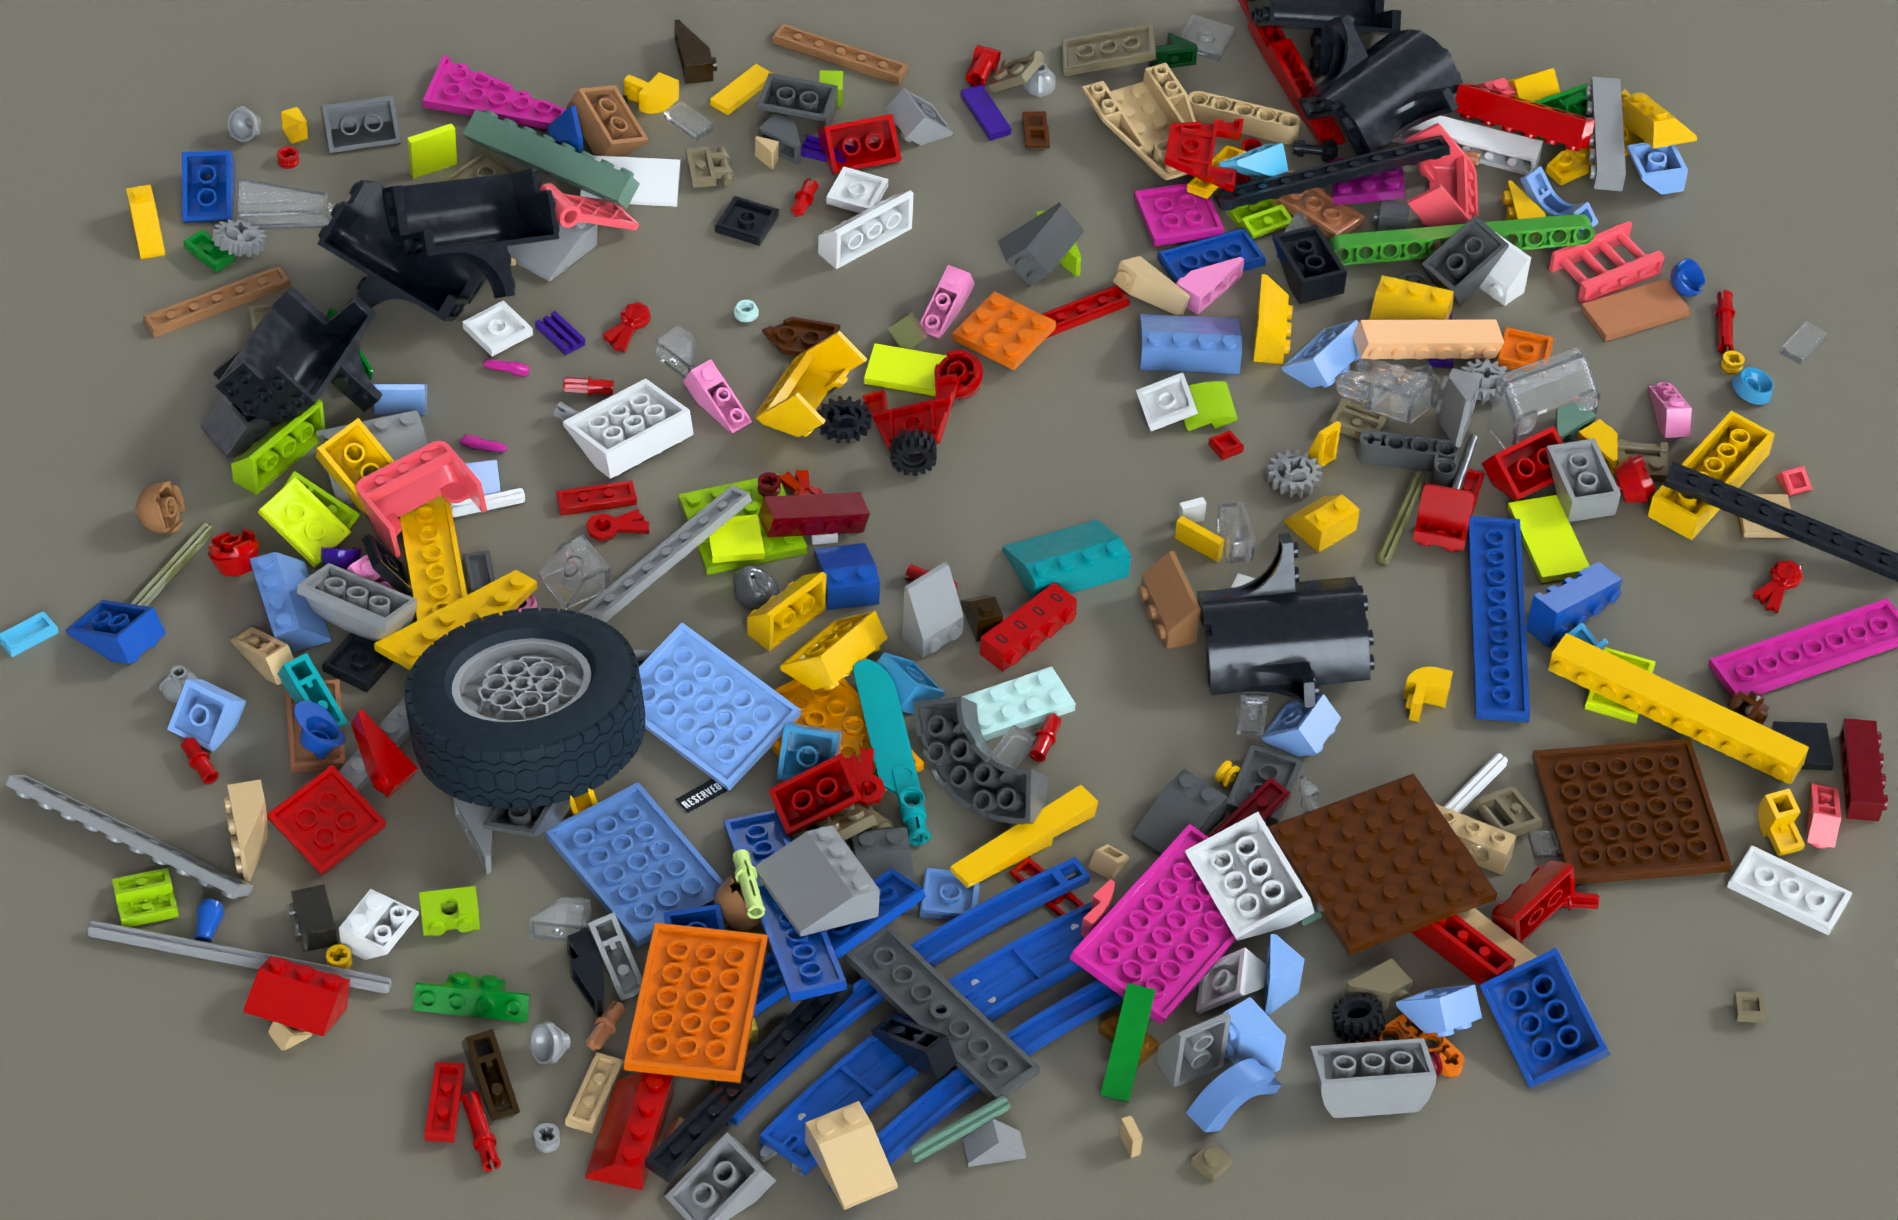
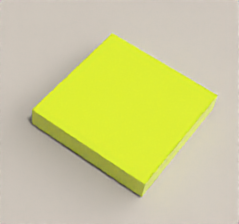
[407,123,457,179]
[708,514,765,563]

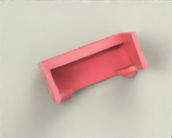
[1406,123,1479,227]
[356,441,487,558]

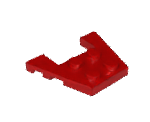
[1164,118,1244,192]
[862,373,960,451]

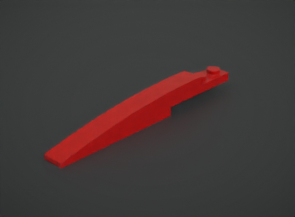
[1238,0,1345,146]

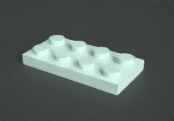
[962,666,1076,741]

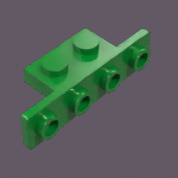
[413,972,530,1022]

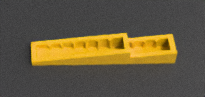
[950,785,1099,888]

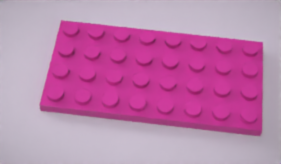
[1069,824,1236,1026]

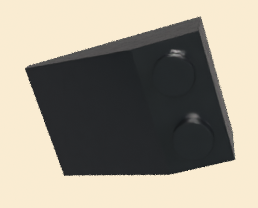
[1272,225,1347,304]

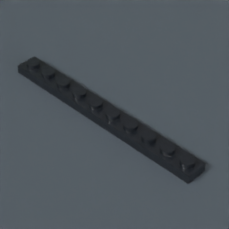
[1213,135,1450,211]
[1663,461,1898,582]
[645,982,853,1182]

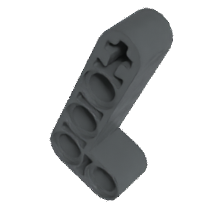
[1356,430,1458,488]

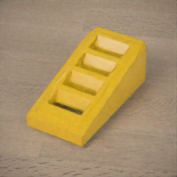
[1307,421,1341,467]

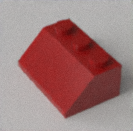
[817,114,902,174]
[1481,426,1563,501]
[768,753,863,837]
[1492,860,1575,944]
[243,956,350,1037]

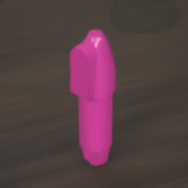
[483,360,530,376]
[460,434,508,452]

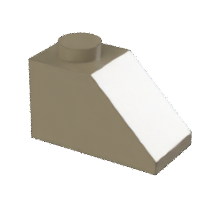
[1344,958,1413,1010]

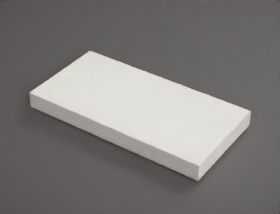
[1727,845,1852,936]

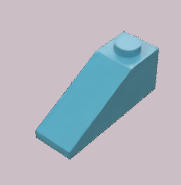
[1219,143,1288,179]

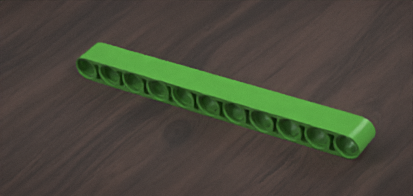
[1328,214,1595,266]

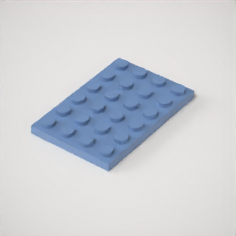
[545,782,724,948]

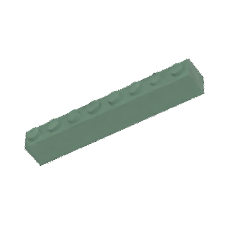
[463,109,640,209]

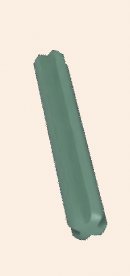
[908,1096,1011,1163]

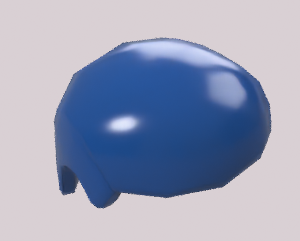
[1670,258,1706,298]

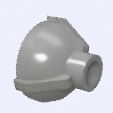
[1023,63,1056,97]
[227,106,261,142]
[159,665,198,703]
[529,1022,571,1064]

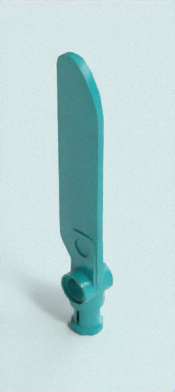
[853,659,932,846]

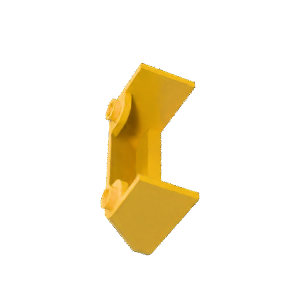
[754,331,867,437]

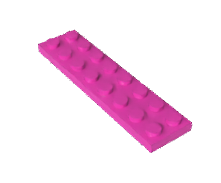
[1708,598,1898,697]

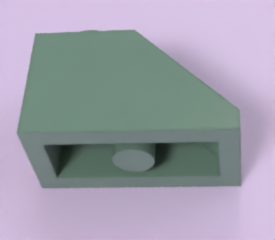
[1554,398,1597,443]

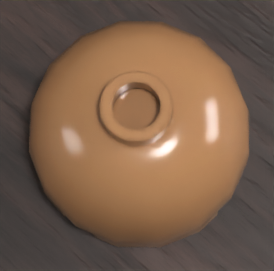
[135,481,185,534]
[714,874,760,932]

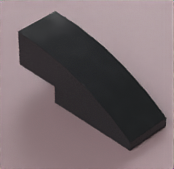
[567,927,604,1018]

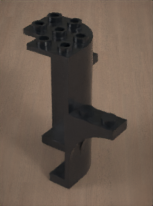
[1245,0,1401,77]
[1298,15,1463,156]
[382,168,560,299]
[317,180,487,321]
[213,285,382,422]
[1197,533,1375,708]

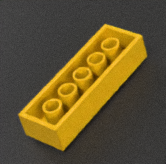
[1648,411,1775,541]

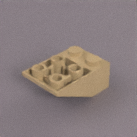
[223,779,269,883]

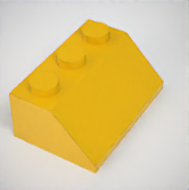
[1623,92,1697,148]
[1253,274,1293,364]
[1369,275,1454,320]
[315,418,394,516]
[747,572,827,652]

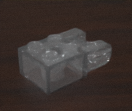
[1336,359,1437,424]

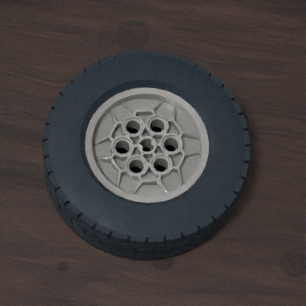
[405,608,646,809]

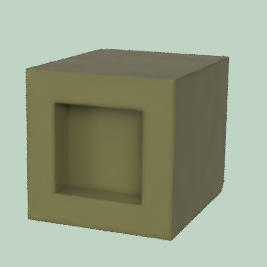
[888,311,928,349]

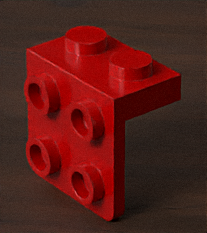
[1412,483,1474,552]

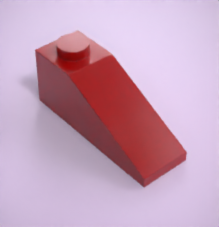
[351,709,418,798]

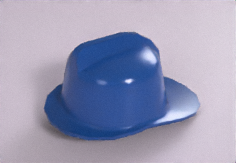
[294,701,346,760]

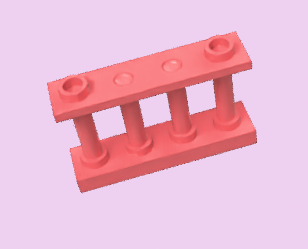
[1549,221,1665,304]

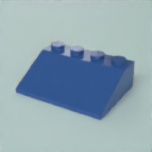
[1480,947,1611,1088]

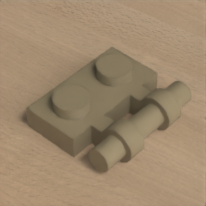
[686,146,734,188]

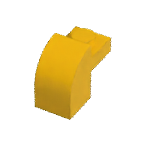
[624,72,679,114]
[1403,667,1453,722]
[1758,788,1805,857]

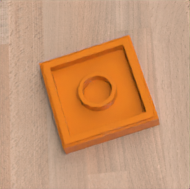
[1497,327,1554,377]

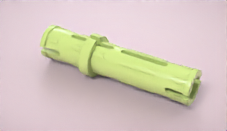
[732,849,765,919]

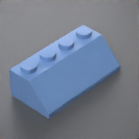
[250,552,331,653]

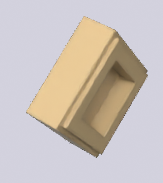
[1119,1115,1143,1158]

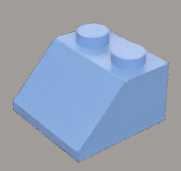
[1626,142,1688,195]
[167,679,247,751]
[1261,694,1341,758]
[1396,985,1482,1037]
[1223,997,1286,1072]

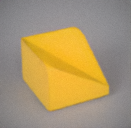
[281,107,308,143]

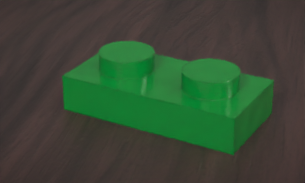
[183,229,235,273]

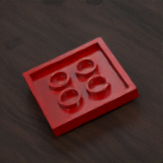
[267,765,386,877]

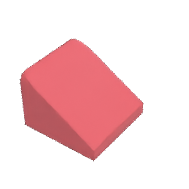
[1775,466,1812,496]

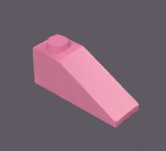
[1176,257,1244,315]

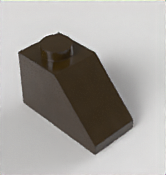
[960,595,1003,642]

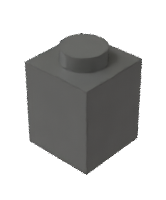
[1373,200,1410,231]

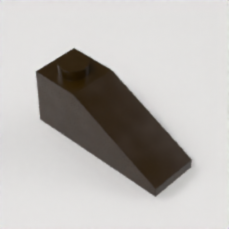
[674,20,717,84]
[461,1029,520,1121]

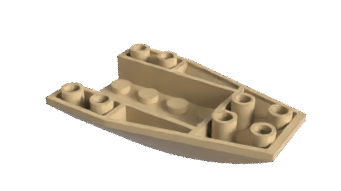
[1082,63,1196,181]

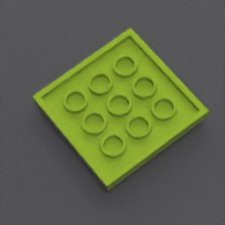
[678,474,807,575]

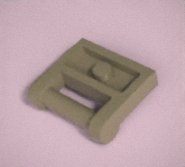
[988,50,1044,93]
[1328,395,1392,439]
[1616,439,1669,482]
[1471,786,1543,837]

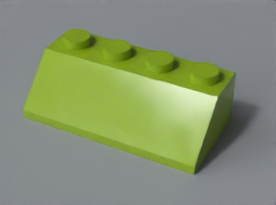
[231,399,325,496]

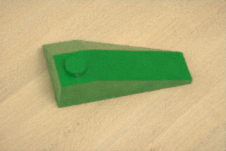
[1534,83,1589,139]

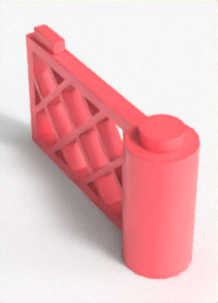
[539,183,639,231]

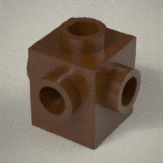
[1727,690,1770,725]

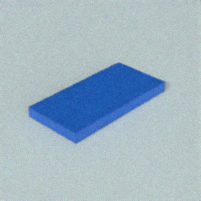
[1157,228,1266,284]

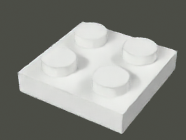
[826,167,889,213]
[462,300,533,357]
[1136,372,1198,431]

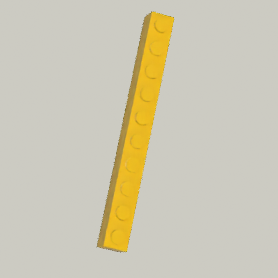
[1548,633,1809,785]

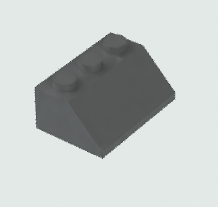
[757,73,838,122]
[320,95,401,153]

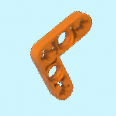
[1365,1014,1464,1077]

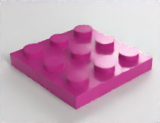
[1134,183,1224,247]

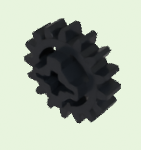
[817,396,872,443]

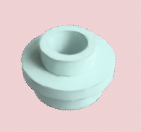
[734,300,759,322]

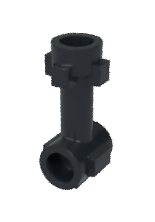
[1293,140,1339,163]

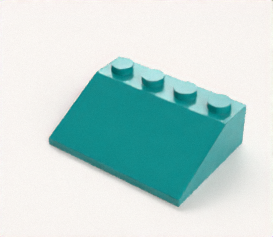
[1002,519,1131,599]

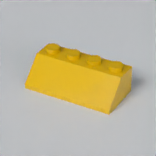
[780,610,888,690]

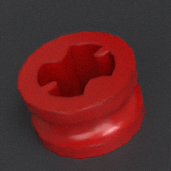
[277,146,299,169]

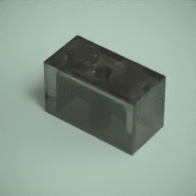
[287,884,338,952]

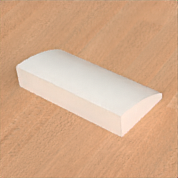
[580,155,680,207]

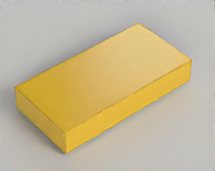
[1175,516,1225,562]

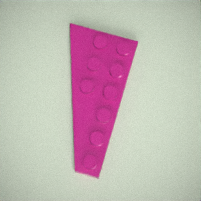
[423,55,567,130]

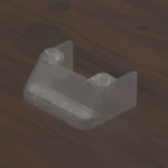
[1488,348,1600,449]

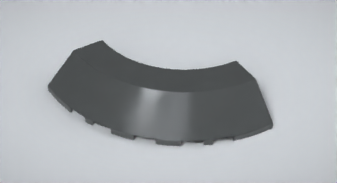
[914,696,1047,824]

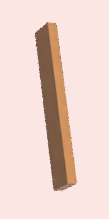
[772,23,909,85]
[143,266,291,338]

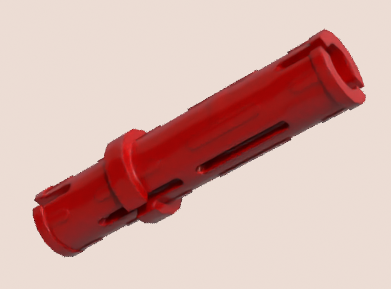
[1715,290,1735,354]
[461,1091,501,1172]

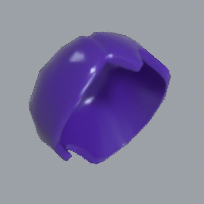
[320,547,362,570]

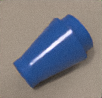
[195,899,225,943]

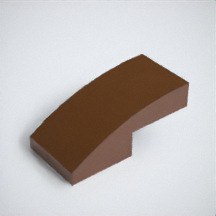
[1022,111,1050,148]

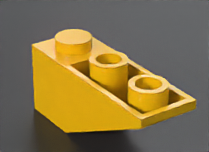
[1502,181,1546,236]

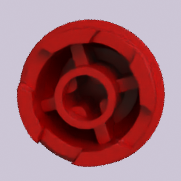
[934,350,983,400]
[1613,454,1656,503]
[208,529,260,576]

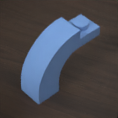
[1520,166,1599,233]
[1186,1058,1282,1132]

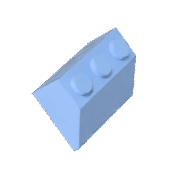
[1281,320,1360,388]

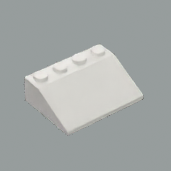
[563,379,694,479]
[1185,812,1315,941]

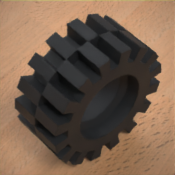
[890,429,937,476]
[1331,993,1385,1043]

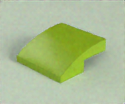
[1226,199,1294,239]
[1184,381,1238,432]
[112,867,179,927]

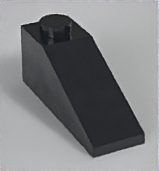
[871,1014,958,1080]

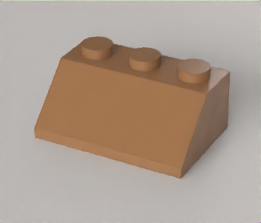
[566,85,648,157]
[1138,551,1201,649]

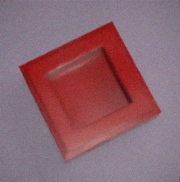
[1208,430,1244,461]

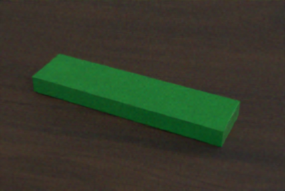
[1101,983,1156,1103]

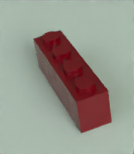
[758,492,870,537]
[1839,718,1888,821]

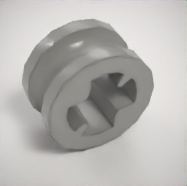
[533,1123,560,1153]

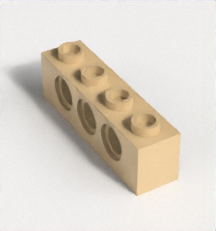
[1435,804,1516,875]

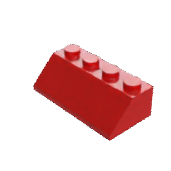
[585,1072,673,1190]

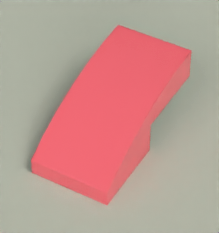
[1081,879,1115,938]

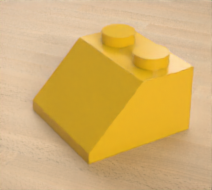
[1507,68,1560,102]
[1284,494,1360,553]

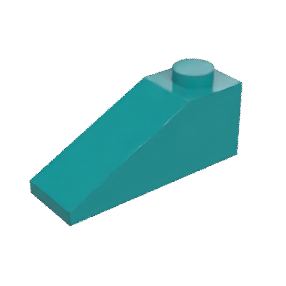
[277,653,348,728]

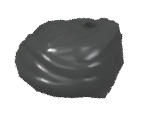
[733,565,780,610]

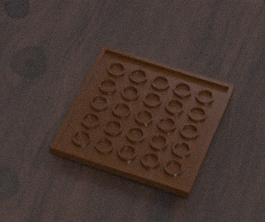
[1532,738,1732,885]
[1268,773,1497,955]

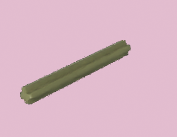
[1376,471,1427,566]
[128,522,214,606]

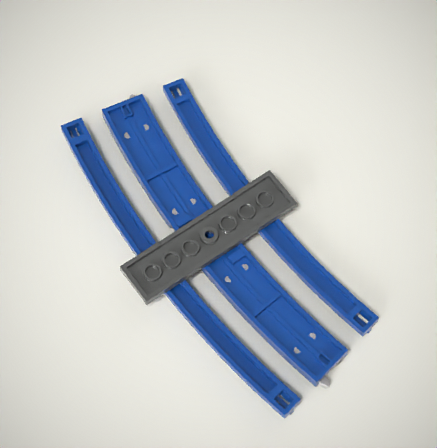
[725,857,1124,1191]

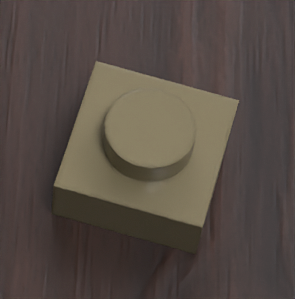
[1733,992,1767,1023]
[1191,1142,1233,1182]

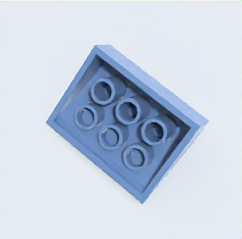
[1140,314,1242,374]

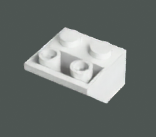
[339,889,419,960]

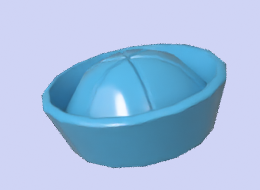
[1732,367,1773,405]

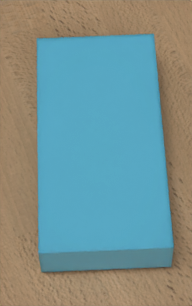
[0,611,59,657]

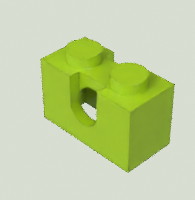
[419,886,480,936]

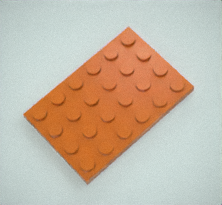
[624,923,768,1083]

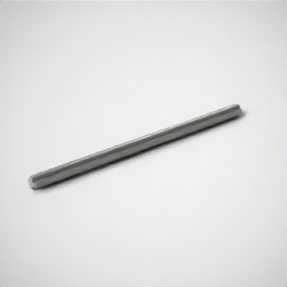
[88,920,392,994]

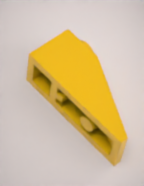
[126,184,165,259]

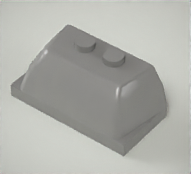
[297,563,417,642]
[1310,1038,1437,1118]

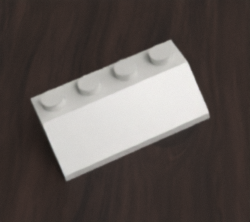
[818,190,914,269]

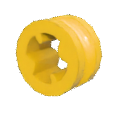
[1720,351,1745,374]
[1215,760,1241,788]
[326,944,352,969]

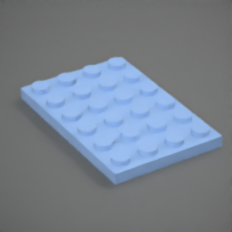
[639,623,802,791]

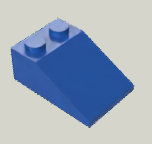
[182,150,235,223]
[814,543,880,610]
[66,600,166,664]

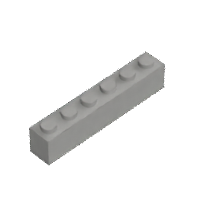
[1585,77,1626,191]

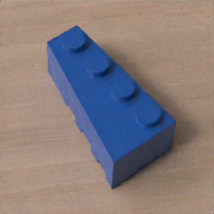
[1526,562,1622,648]

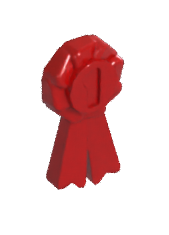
[602,302,651,353]
[778,470,823,495]
[586,509,649,542]
[1753,560,1803,613]
[846,748,885,807]

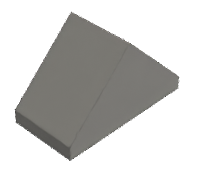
[962,1119,1026,1167]

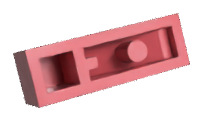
[1806,783,1841,849]

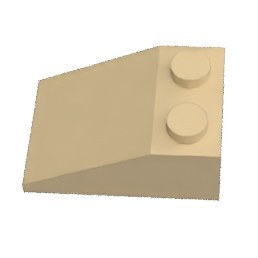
[805,1101,898,1210]

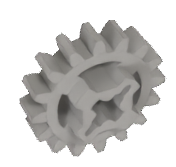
[212,219,267,257]
[1461,358,1513,405]
[1266,450,1323,498]

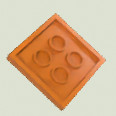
[952,291,1056,370]

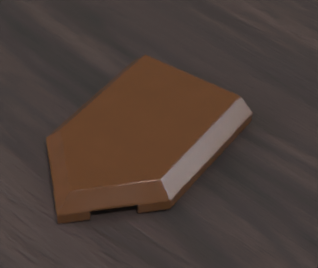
[762,317,841,356]

